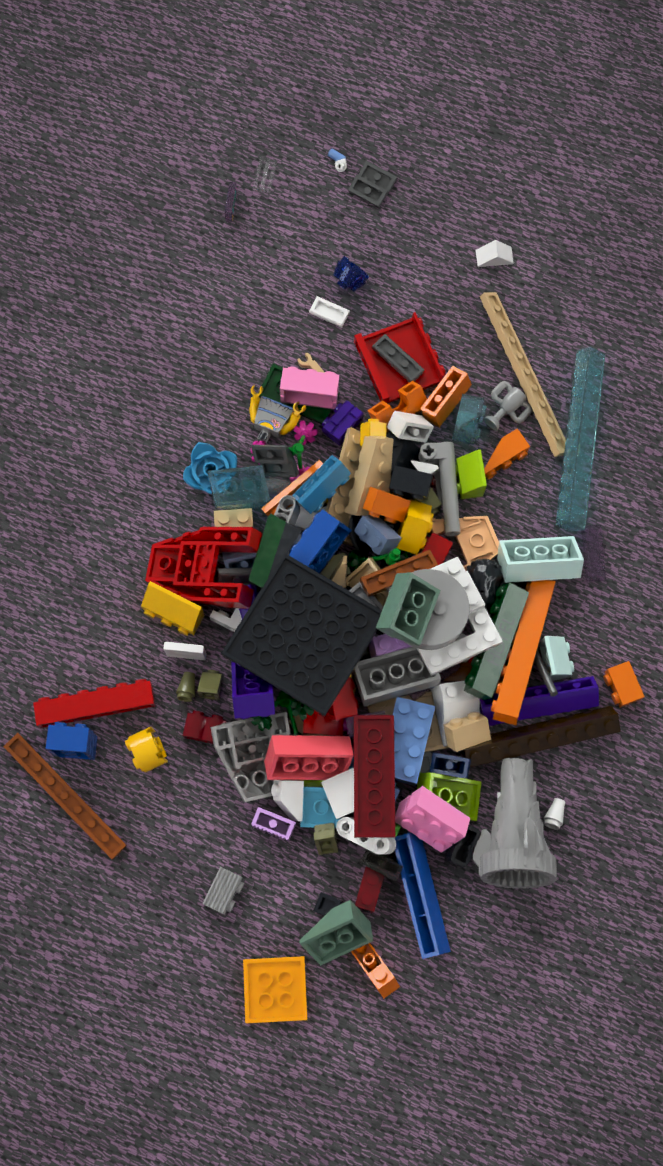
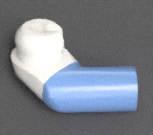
[328,148,347,172]

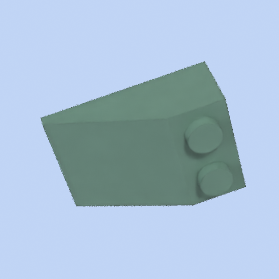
[299,900,373,965]

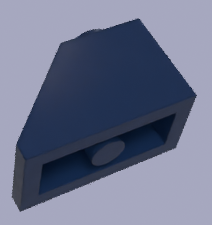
[430,752,471,779]

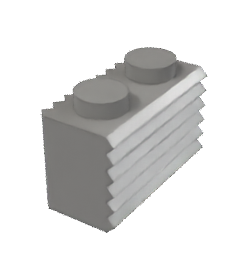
[203,867,244,915]

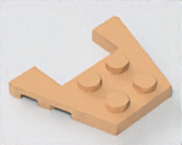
[431,516,499,571]

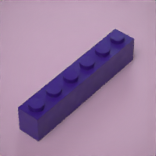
[480,676,599,726]

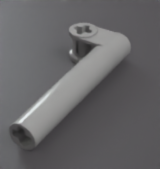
[418,442,460,536]

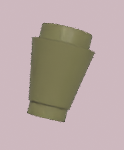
[176,672,195,702]

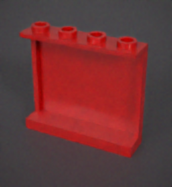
[354,312,446,404]

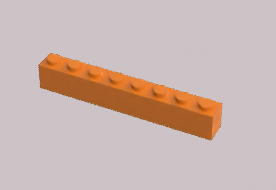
[491,580,556,726]

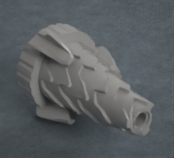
[473,758,557,889]

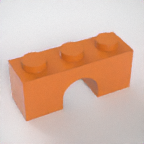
[367,381,427,432]

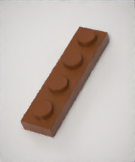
[359,550,438,597]

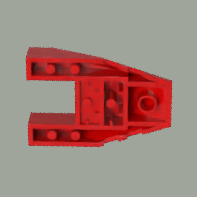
[145,527,263,609]

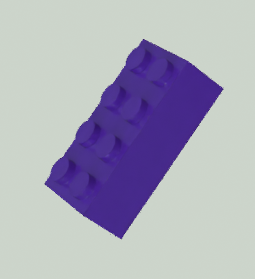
[231,661,275,719]

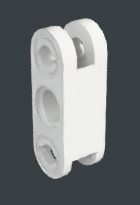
[336,817,396,855]

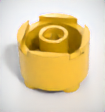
[125,726,168,773]

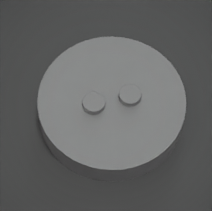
[404,569,470,650]

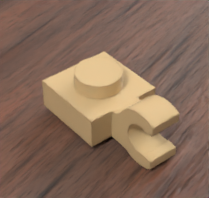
[297,353,325,373]

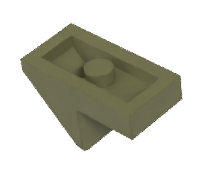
[313,823,339,855]

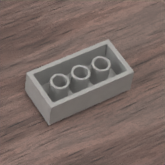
[353,647,441,707]

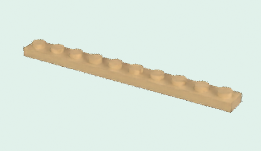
[480,292,571,457]

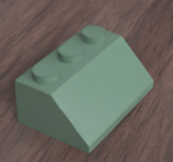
[376,572,441,646]

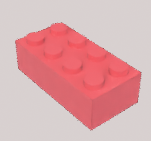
[264,735,354,780]

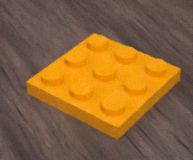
[243,956,307,1023]

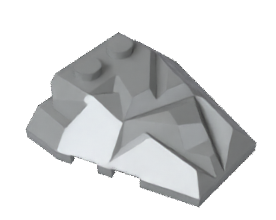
[210,712,290,802]

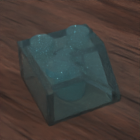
[452,394,487,445]

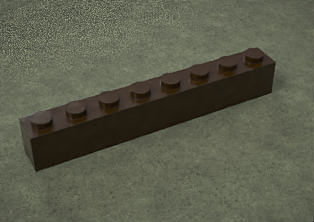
[461,706,621,768]

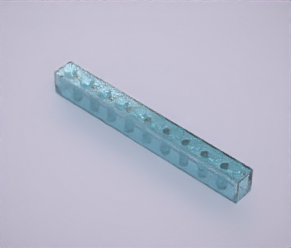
[555,346,605,532]

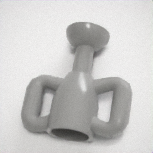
[484,381,532,431]

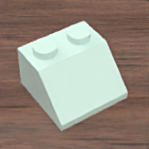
[539,636,574,681]

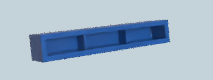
[395,833,451,959]

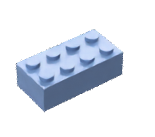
[392,697,435,786]

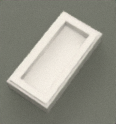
[309,296,350,328]

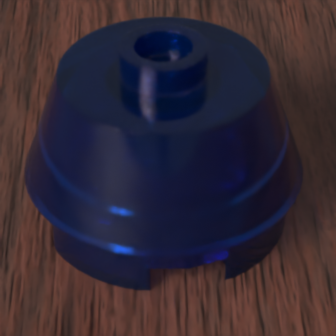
[333,256,370,292]

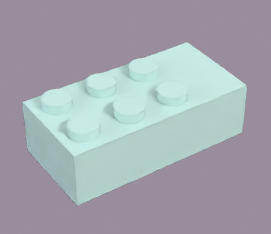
[497,536,584,583]

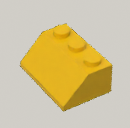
[141,581,205,636]

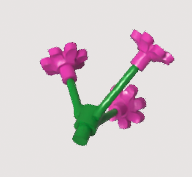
[251,420,318,482]

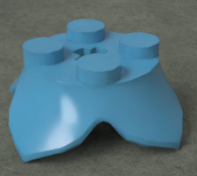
[183,442,237,494]

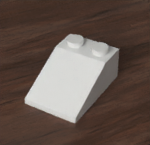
[431,681,480,747]

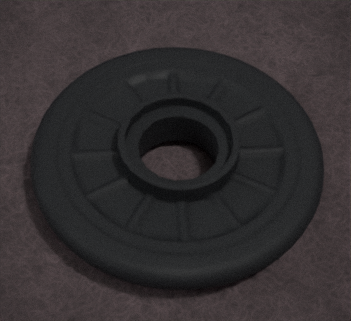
[348,515,370,554]

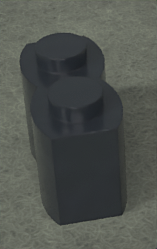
[445,825,480,867]

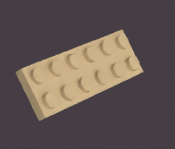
[325,427,362,546]

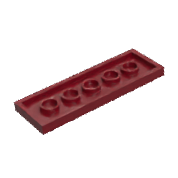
[354,715,395,838]

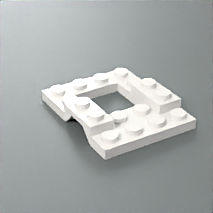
[387,557,503,676]

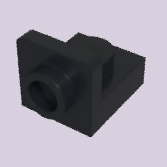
[313,892,344,916]

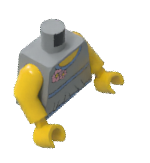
[249,385,306,444]

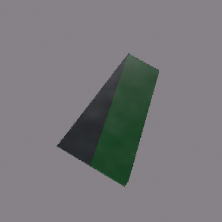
[249,513,302,588]

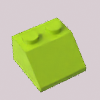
[455,450,487,499]

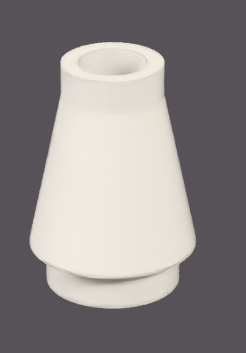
[544,798,566,830]

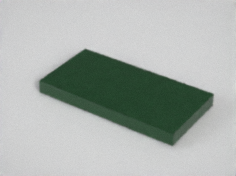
[258,364,340,424]

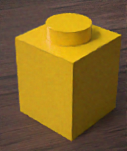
[360,419,387,446]

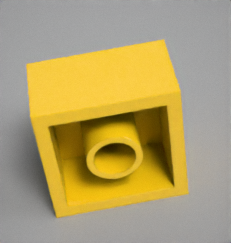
[396,499,434,555]

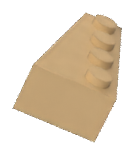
[344,436,393,516]

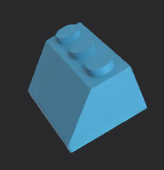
[292,455,351,514]

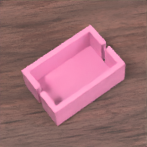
[280,367,339,409]
[395,786,470,853]

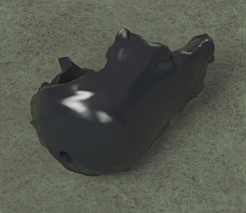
[466,559,503,612]

